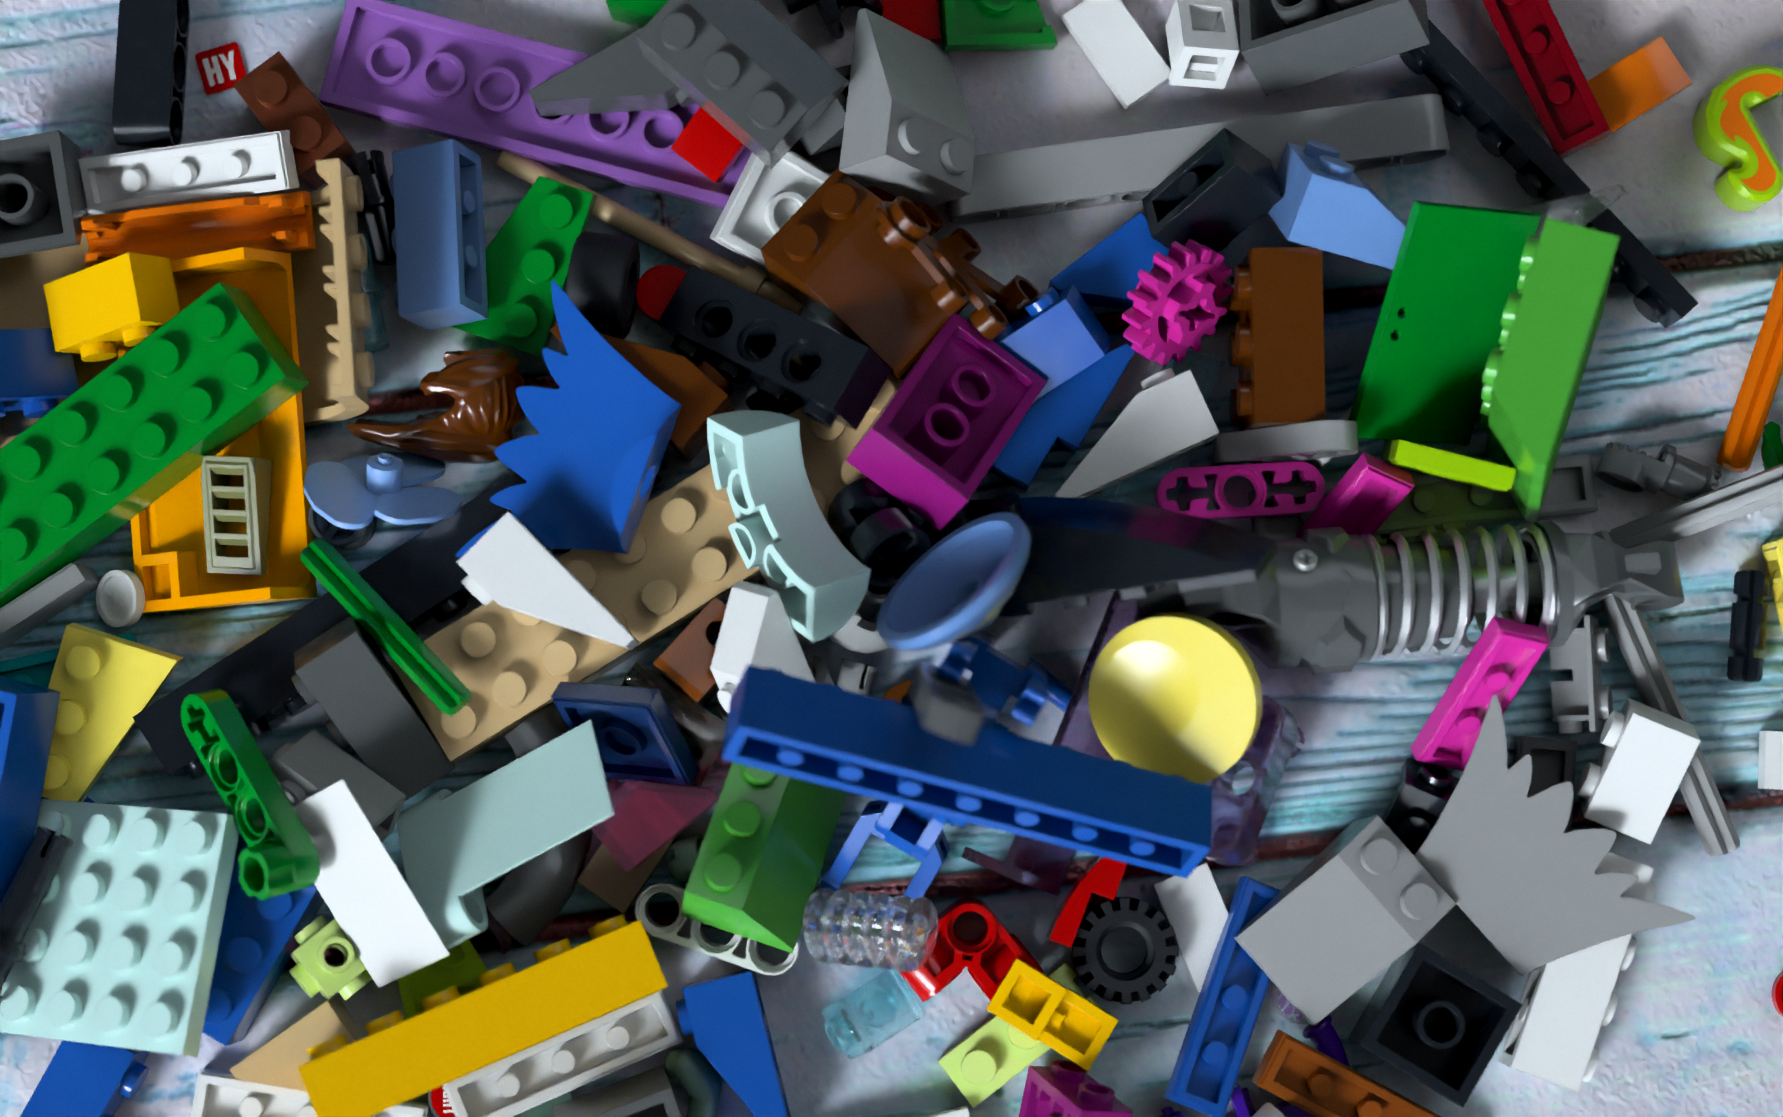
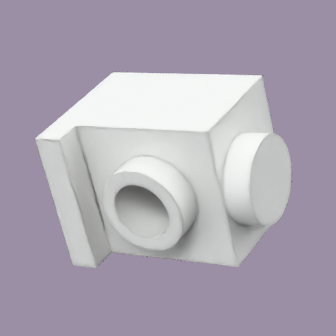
[1165,0,1240,89]

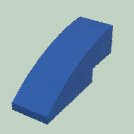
[989,344,1135,492]

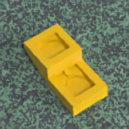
[986,958,1119,1071]

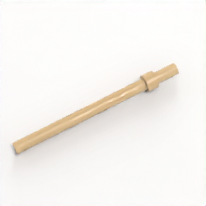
[497,151,805,315]

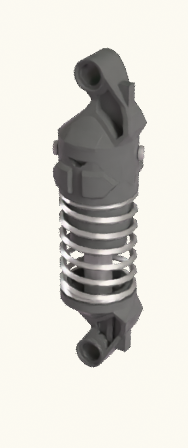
[1136,520,1685,675]

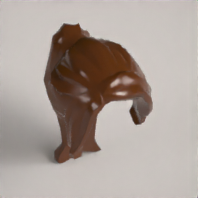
[347,348,525,464]

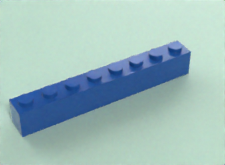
[722,664,1212,878]

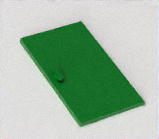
[1348,201,1542,445]

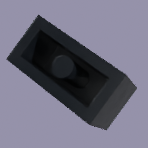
[1142,127,1283,253]

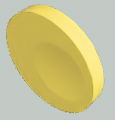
[1088,612,1263,784]

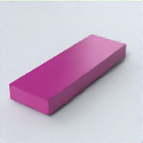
[1410,616,1551,771]

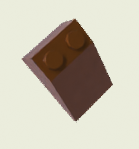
[761,168,970,379]
[550,323,735,463]

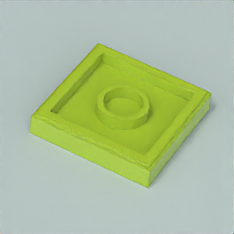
[1380,440,1517,491]

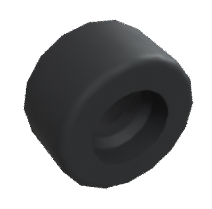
[566,231,640,339]

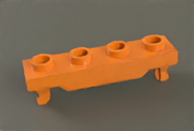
[81,191,317,268]

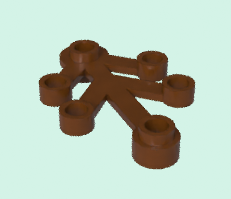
[876,196,1040,340]

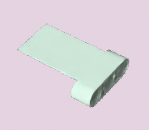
[396,719,614,950]

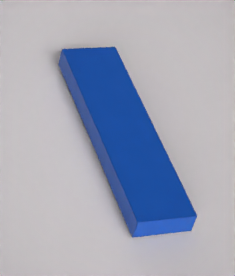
[1164,876,1281,1117]

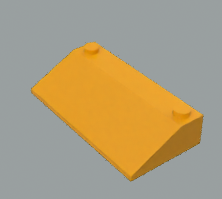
[118,247,317,613]

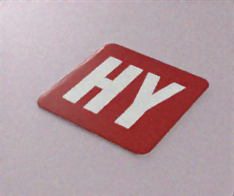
[195,42,247,95]

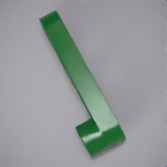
[181,688,320,901]

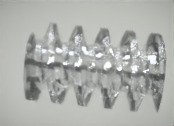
[803,888,938,972]

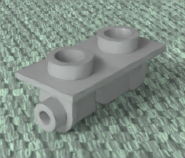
[1549,615,1613,733]

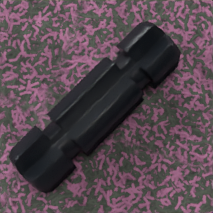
[1727,570,1770,683]

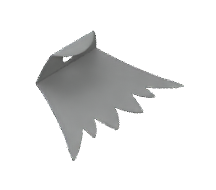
[1415,694,1695,976]

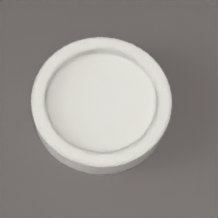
[96,570,145,627]

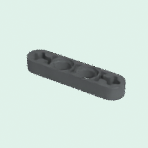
[909,662,986,745]

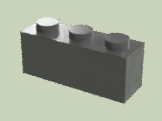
[291,615,456,802]

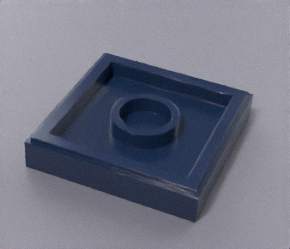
[551,681,700,786]

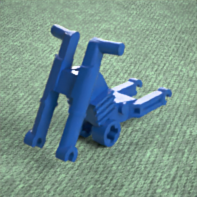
[818,630,1077,934]

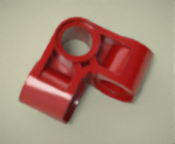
[886,897,1045,1002]

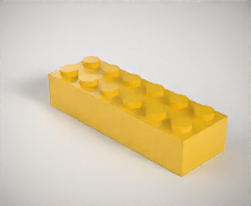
[297,914,668,1117]

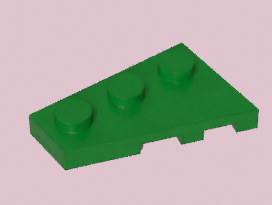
[940,0,1058,52]
[450,176,597,357]

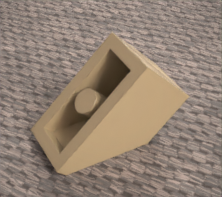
[229,996,366,1092]

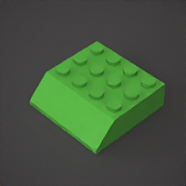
[1479,217,1620,522]

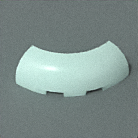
[707,410,871,643]

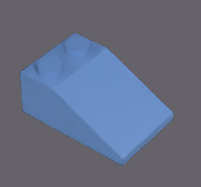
[1268,140,1407,270]

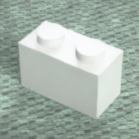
[1575,698,1701,844]

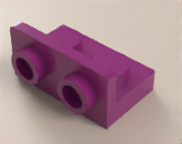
[1019,1060,1133,1117]

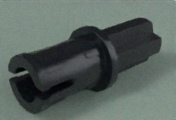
[347,150,396,266]

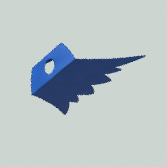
[455,280,682,557]

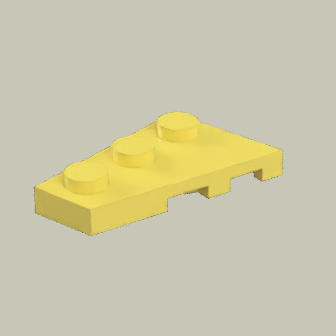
[41,623,184,802]

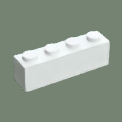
[1498,852,1655,1092]

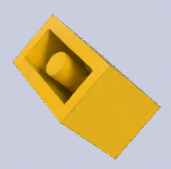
[43,252,180,362]

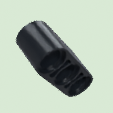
[112,0,190,147]

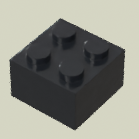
[1348,942,1523,1108]

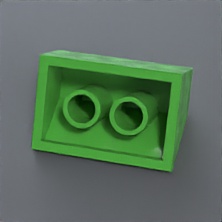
[681,762,847,953]

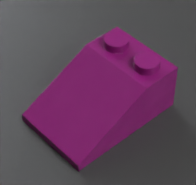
[845,313,1047,531]

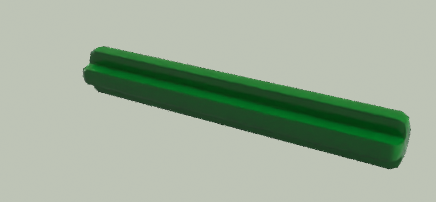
[300,538,471,715]

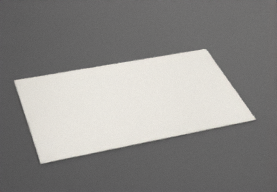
[293,779,450,988]

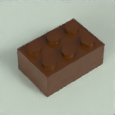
[1227,247,1326,431]

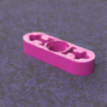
[1154,461,1325,521]

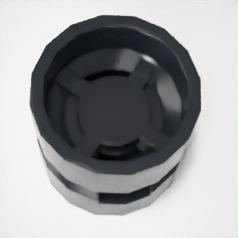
[827,477,931,587]

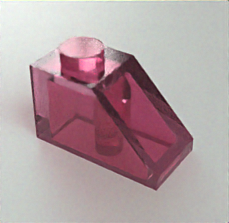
[590,779,720,873]

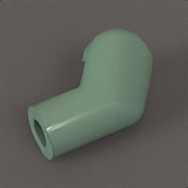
[664,1047,722,1117]

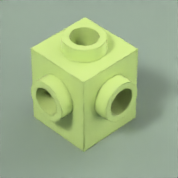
[289,915,372,1001]

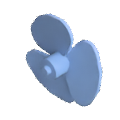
[304,452,462,529]

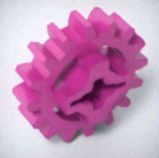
[1122,239,1233,366]

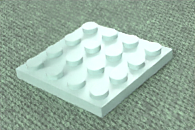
[0,799,240,1057]

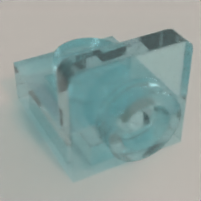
[821,966,924,1060]

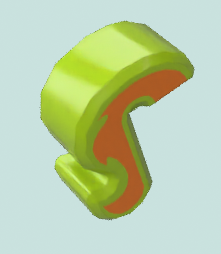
[1692,64,1783,212]

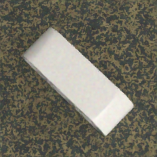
[635,882,801,976]

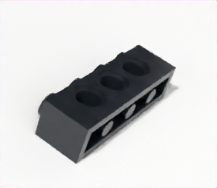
[657,265,892,430]

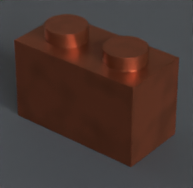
[233,51,357,190]

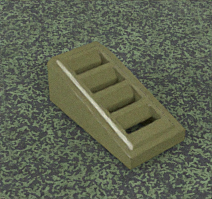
[201,455,273,576]

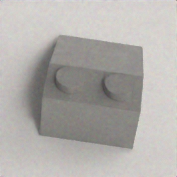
[839,8,976,207]
[1234,815,1456,1025]

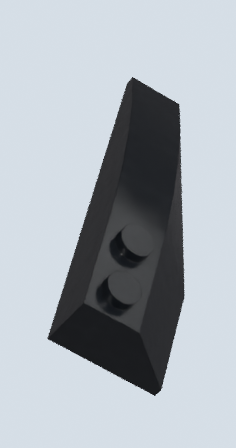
[921,493,1278,617]

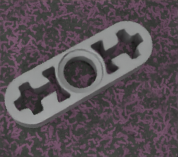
[1213,420,1358,466]

